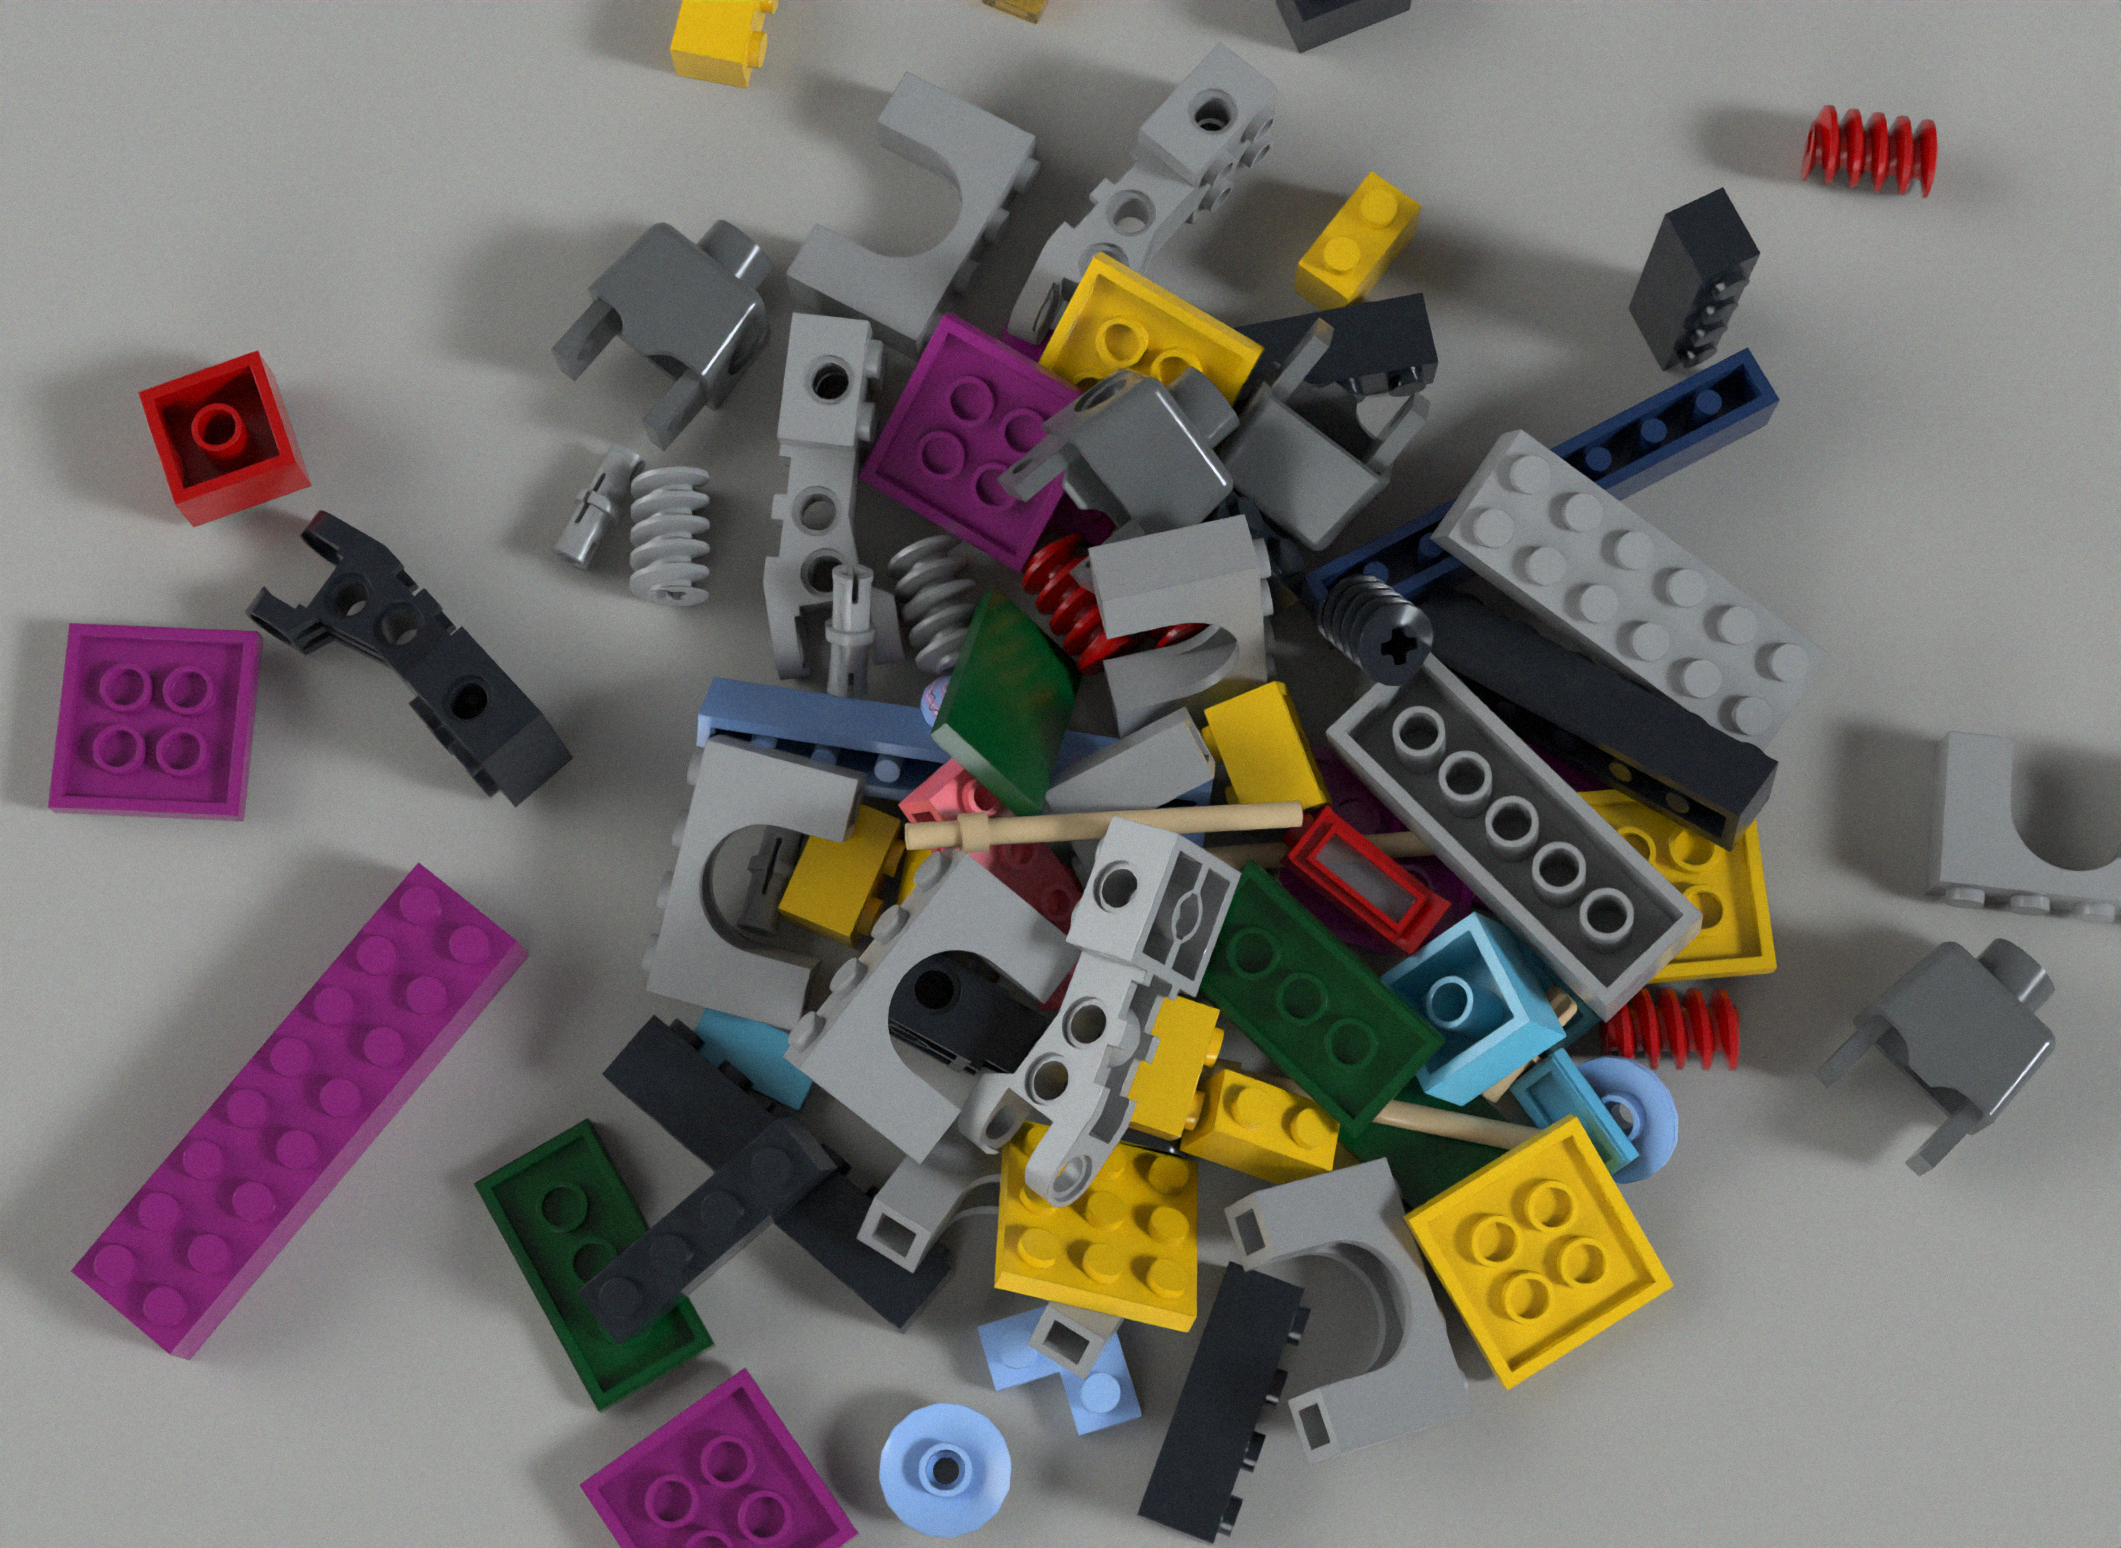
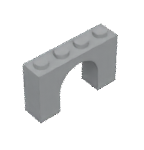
[785,71,1041,362]
[1088,514,1277,739]
[1041,706,1284,1003]
[1926,731,2121,923]
[642,734,868,1031]
[782,847,1082,1164]
[857,1114,1125,1380]
[1224,1157,1473,1466]

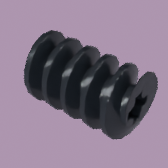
[1315,574,1434,686]

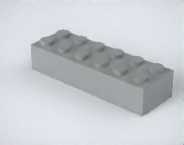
[1430,429,1830,752]
[1326,652,1703,1023]

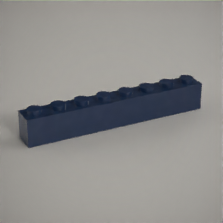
[1301,347,1780,651]

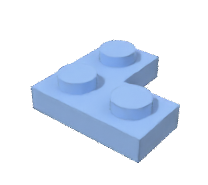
[977,1305,1142,1437]

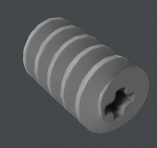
[629,466,710,606]
[887,535,978,676]

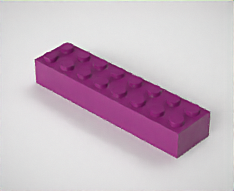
[71,862,529,1360]

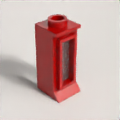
[1279,805,1452,959]

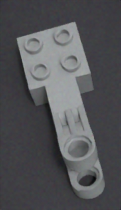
[1007,42,1277,347]
[763,312,906,680]
[958,815,1242,1207]

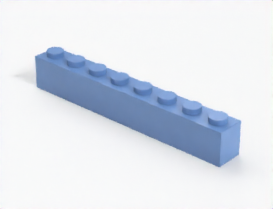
[696,677,1213,848]

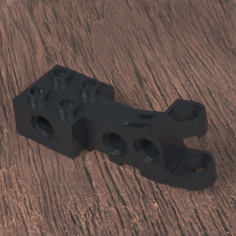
[244,510,573,808]
[888,953,1189,1159]

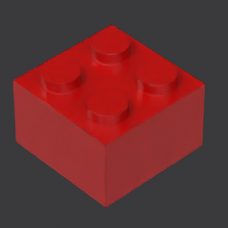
[138,350,312,527]

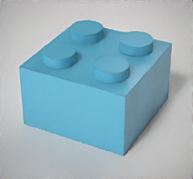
[1380,912,1567,1106]

